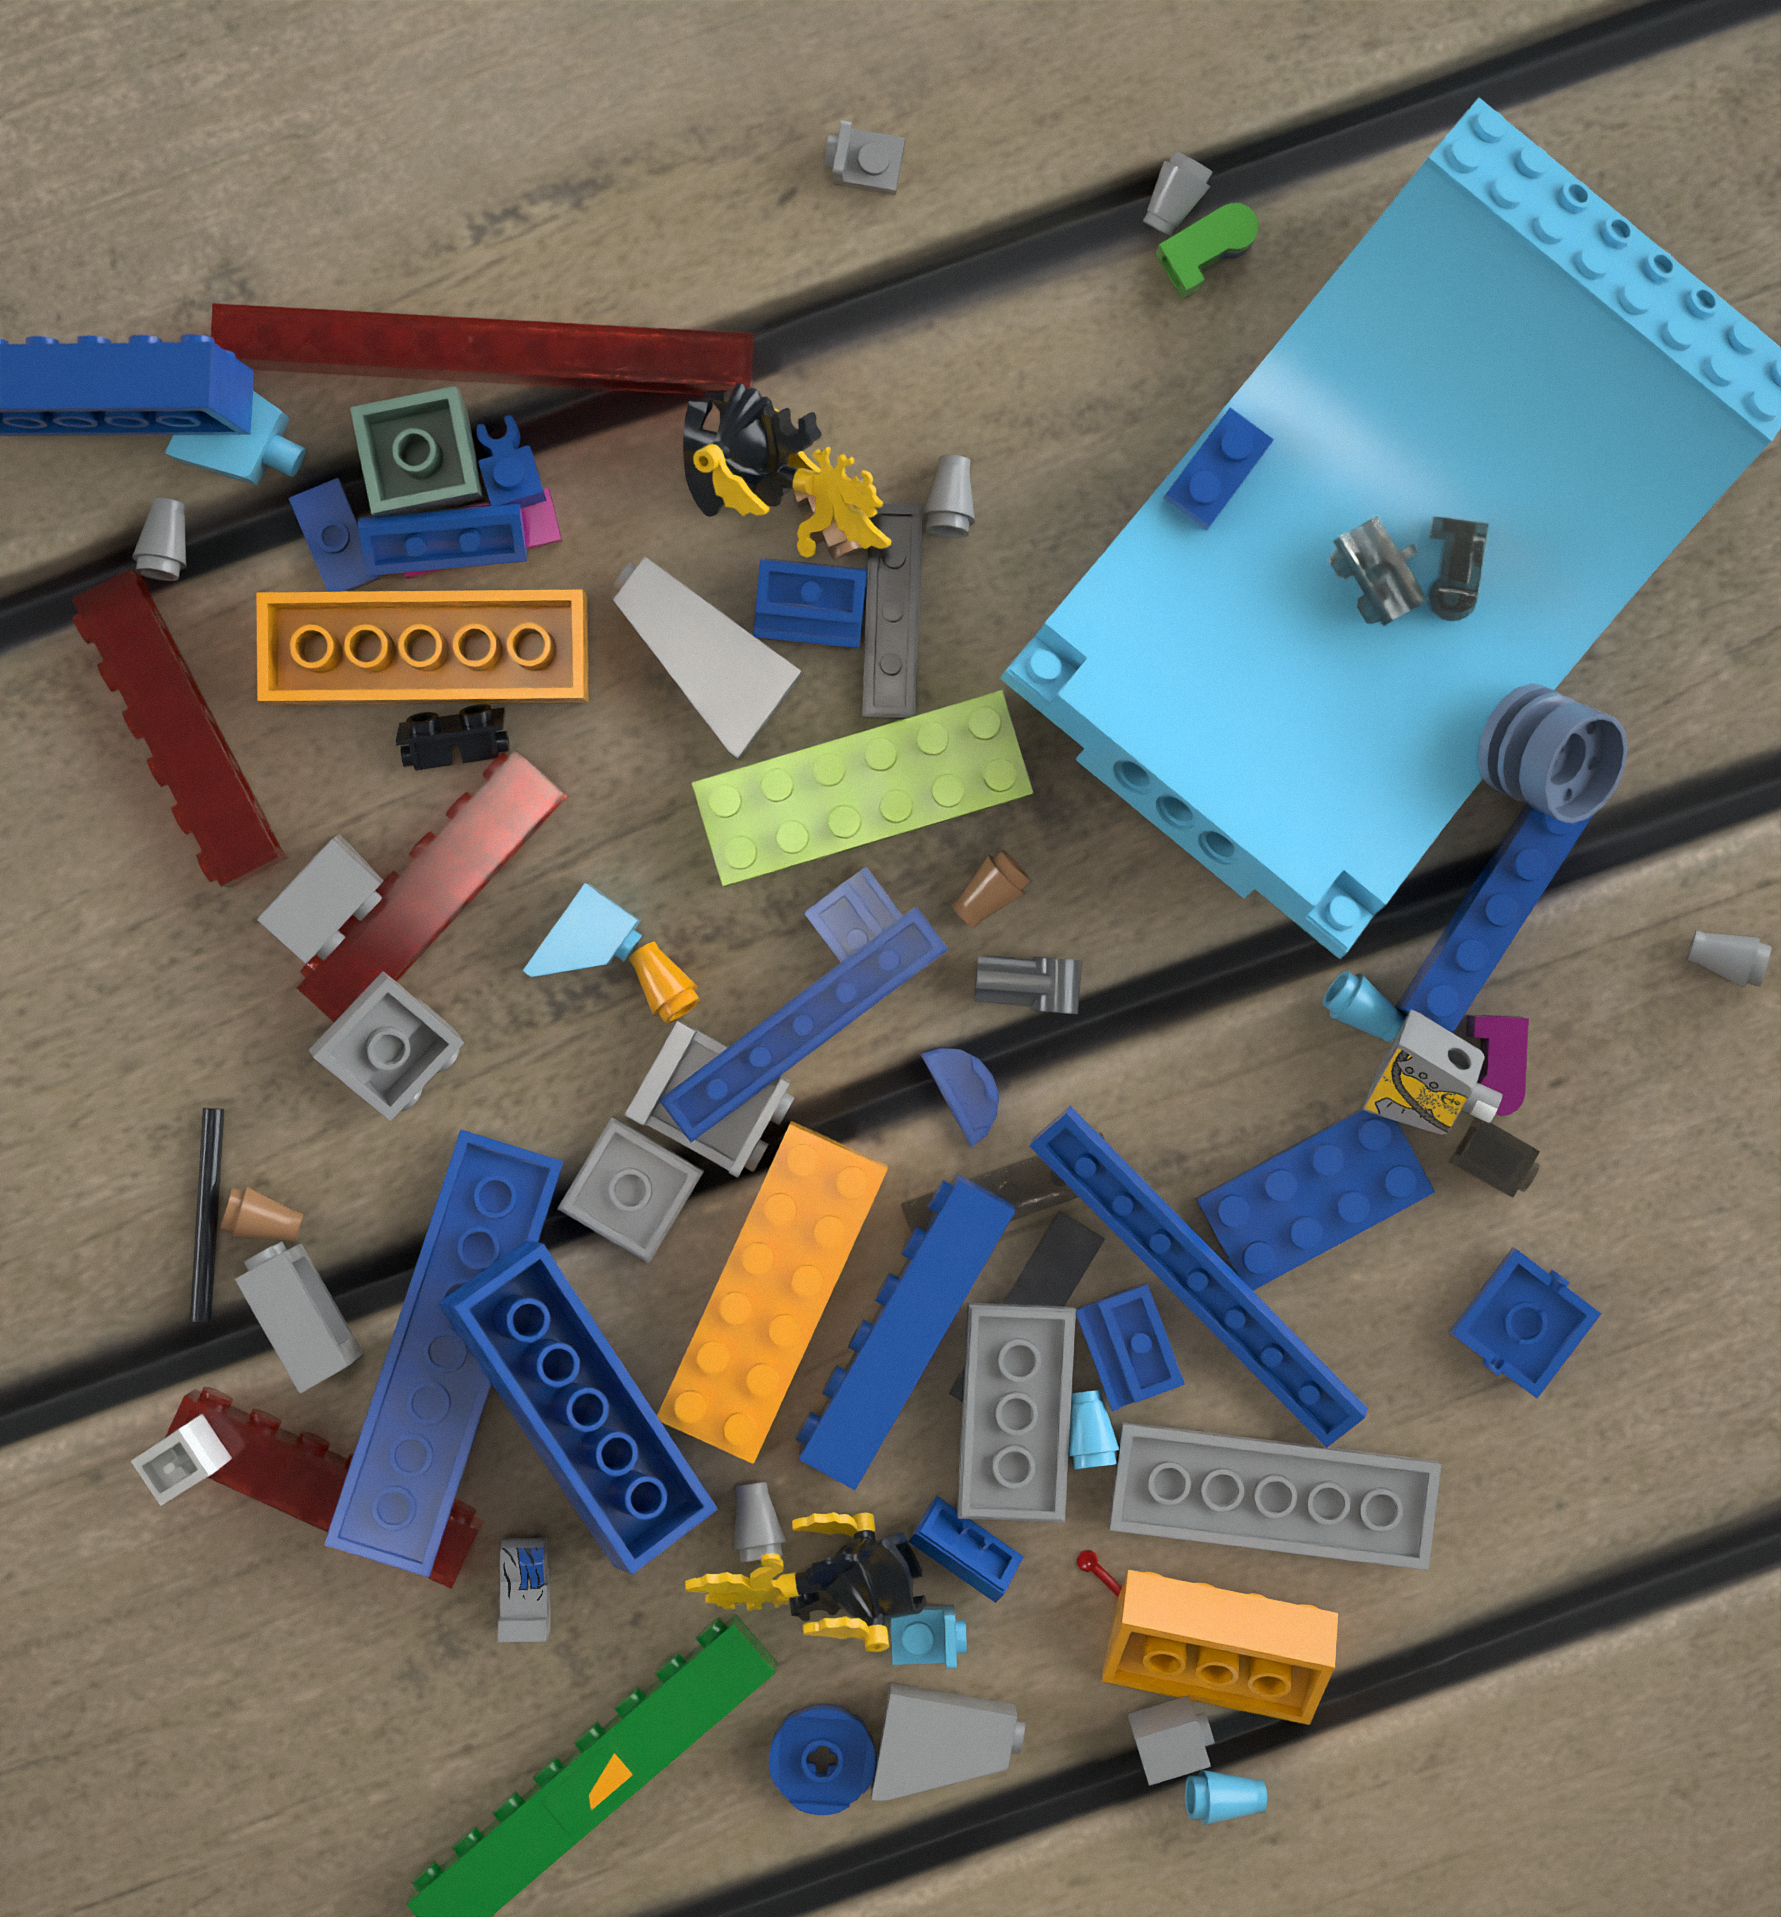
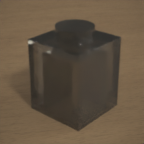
[1449,1117,1540,1198]

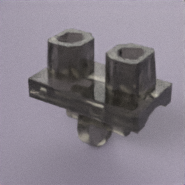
[1329,516,1428,626]

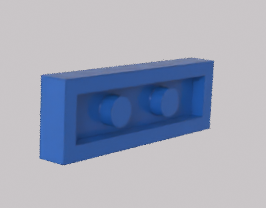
[357,504,528,576]

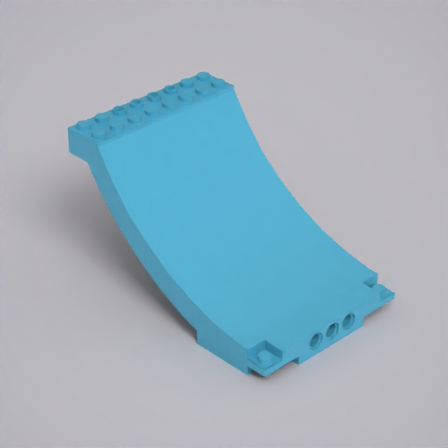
[1000,98,1781,959]

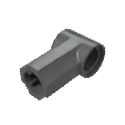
[974,956,1082,1014]

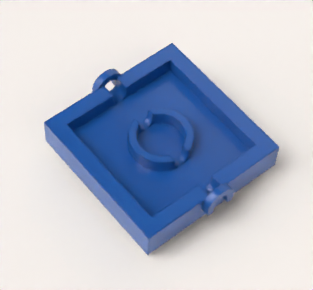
[1449,1247,1602,1398]

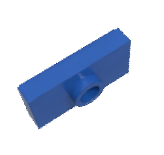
[289,478,382,592]
[908,1496,1024,1603]

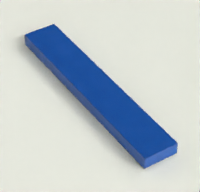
[659,906,948,1143]

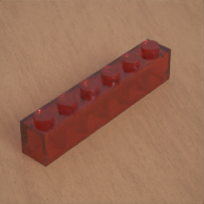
[72,569,287,888]
[297,750,568,1022]
[164,1387,485,1589]

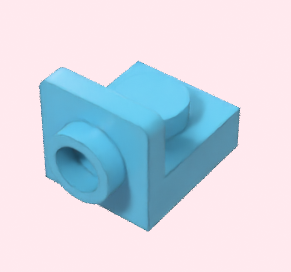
[891,1605,967,1669]

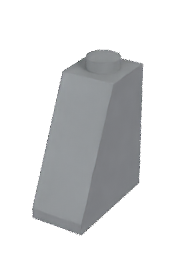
[871,1682,1025,1802]

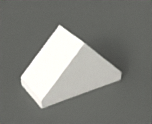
[131,1414,232,1506]

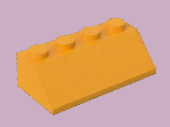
[1101,1570,1338,1725]

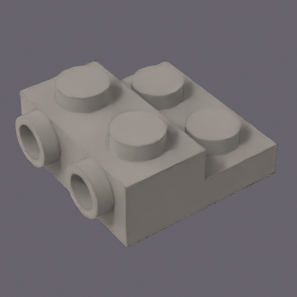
[309,971,464,1121]

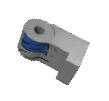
[497,1538,551,1643]

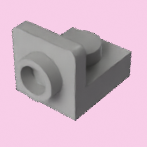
[824,120,905,195]

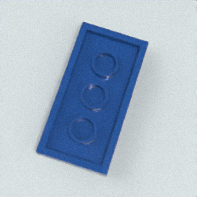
[1195,1108,1435,1291]

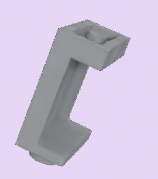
[625,1020,795,1178]

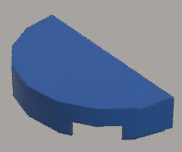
[921,1047,999,1148]

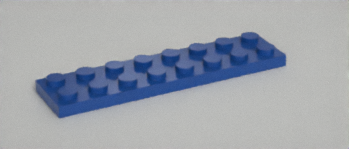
[324,1129,564,1577]

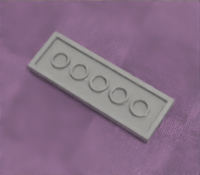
[1108,1421,1442,1570]

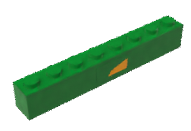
[406,1614,777,1917]

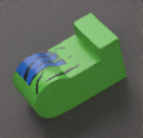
[1155,203,1259,300]

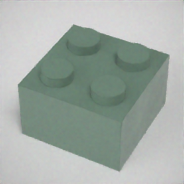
[350,386,485,517]

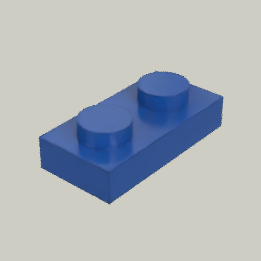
[1163,407,1274,530]

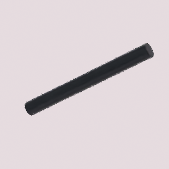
[190,1108,224,1322]

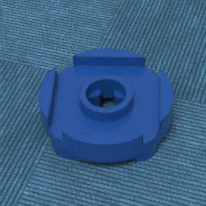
[769,1704,876,1815]

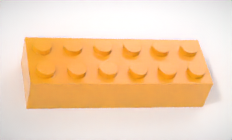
[256,589,589,706]
[657,1121,888,1464]

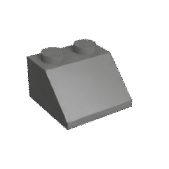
[257,834,383,964]

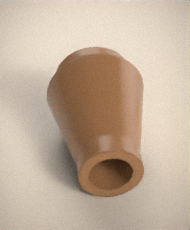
[952,850,1032,928]
[220,1186,304,1244]

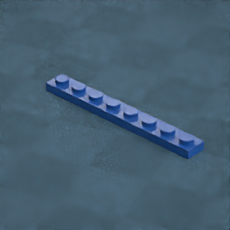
[1029,1105,1368,1448]

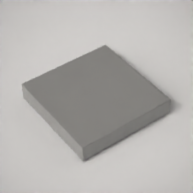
[557,1116,705,1263]

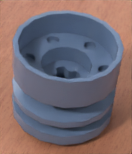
[1477,683,1628,823]

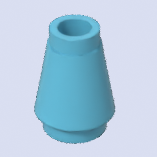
[1323,971,1405,1042]
[1068,1390,1120,1470]
[1185,1770,1267,1825]

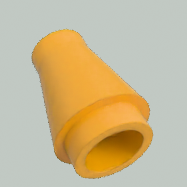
[628,941,701,1024]

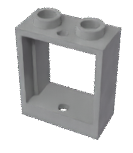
[235,1241,364,1393]

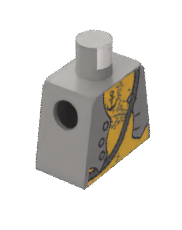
[1362,1009,1503,1135]

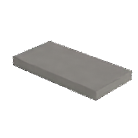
[957,1302,1076,1523]

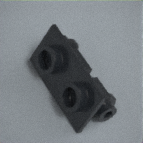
[396,704,510,771]

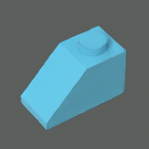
[523,883,642,977]

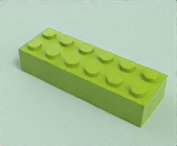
[692,690,1033,888]

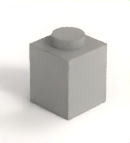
[1127,1696,1215,1786]

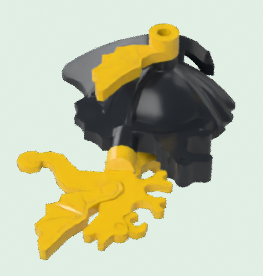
[683,382,892,558]
[685,1512,926,1652]

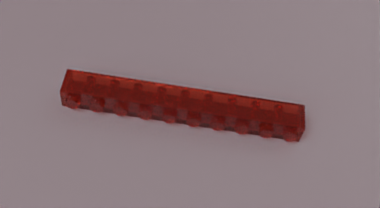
[211,303,756,396]

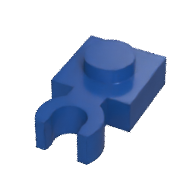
[477,415,547,508]

